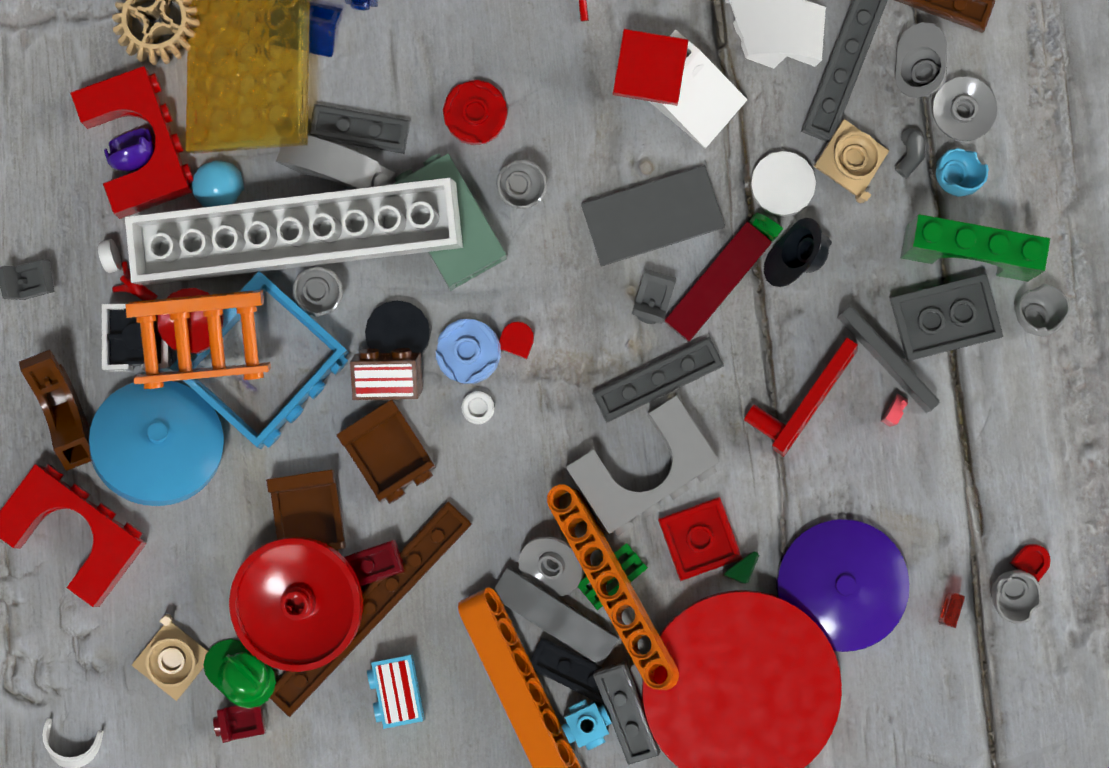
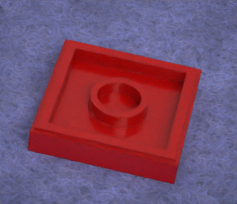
[613,29,689,106]
[658,497,742,581]

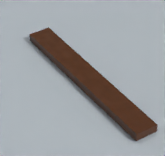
[270,501,472,717]

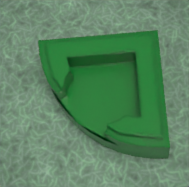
[748,213,783,242]

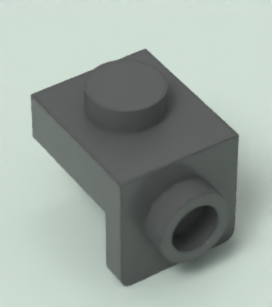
[0,259,54,300]
[632,269,677,324]

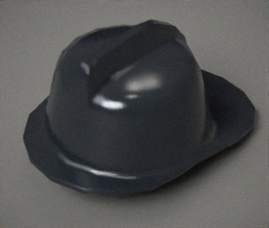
[764,218,832,287]

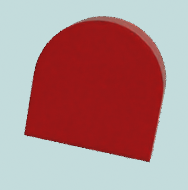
[499,322,534,360]
[1009,544,1051,582]

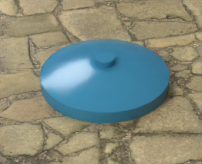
[89,381,224,506]

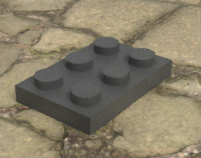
[890,274,1004,362]

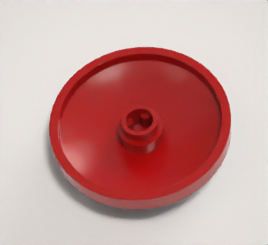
[229,537,363,672]

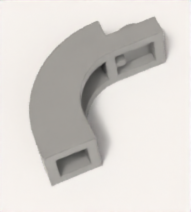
[275,132,397,190]

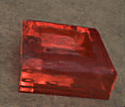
[938,593,965,628]

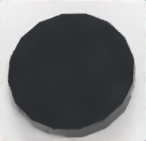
[365,300,431,356]

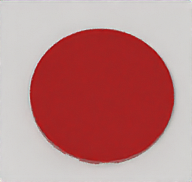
[642,590,842,768]

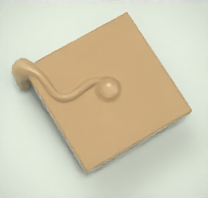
[814,119,889,203]
[132,614,208,701]

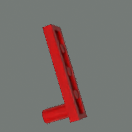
[744,338,858,457]

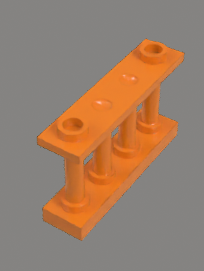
[125,290,271,389]

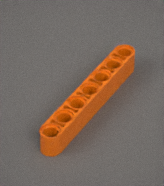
[547,484,679,690]
[458,587,581,768]

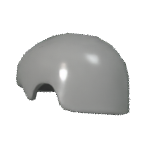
[496,160,547,209]
[293,266,343,316]
[1015,284,1070,337]
[991,570,1041,624]

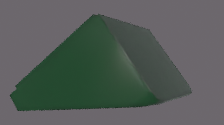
[723,551,760,584]

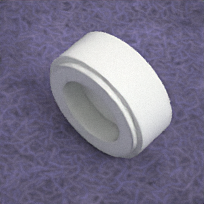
[98,239,122,273]
[461,391,494,425]

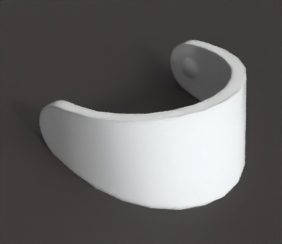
[42,718,103,768]

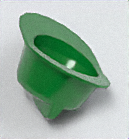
[203,639,276,708]

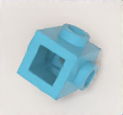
[561,699,612,750]

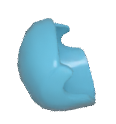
[936,148,989,197]
[192,160,244,207]

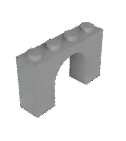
[565,395,720,536]

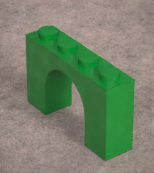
[900,214,1051,282]

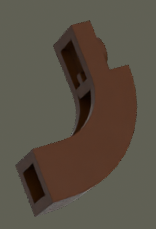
[19,350,91,471]

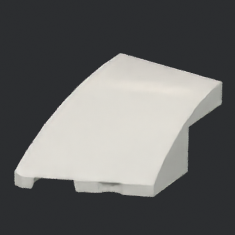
[725,0,826,69]

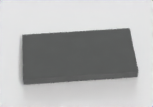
[581,165,725,267]

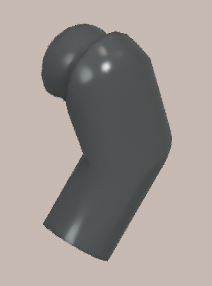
[895,129,925,179]

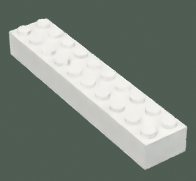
[125,178,463,285]

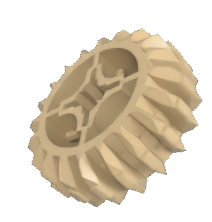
[112,0,201,65]

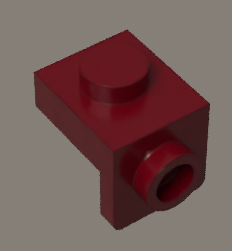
[213,705,266,743]

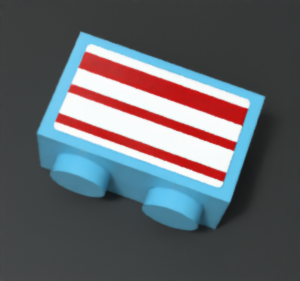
[367,654,425,729]

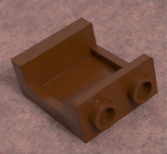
[336,400,436,504]
[266,469,346,552]

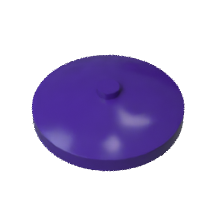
[776,519,910,652]

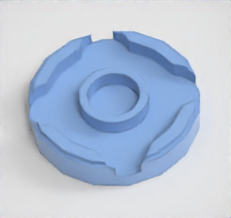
[436,319,501,384]

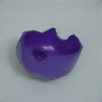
[104,128,155,171]

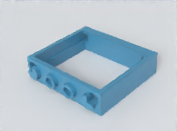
[170,271,349,449]

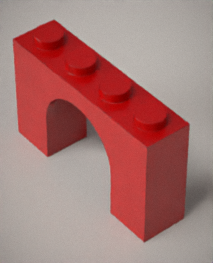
[70,66,194,219]
[0,464,147,607]

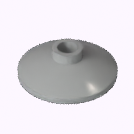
[932,76,998,141]
[519,537,583,597]

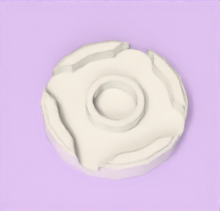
[750,151,816,217]

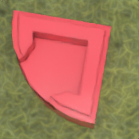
[881,393,908,427]

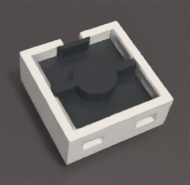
[102,304,172,372]

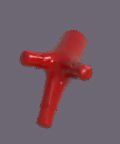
[112,261,158,301]

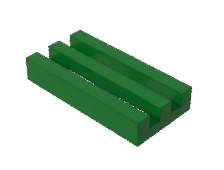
[577,543,648,611]

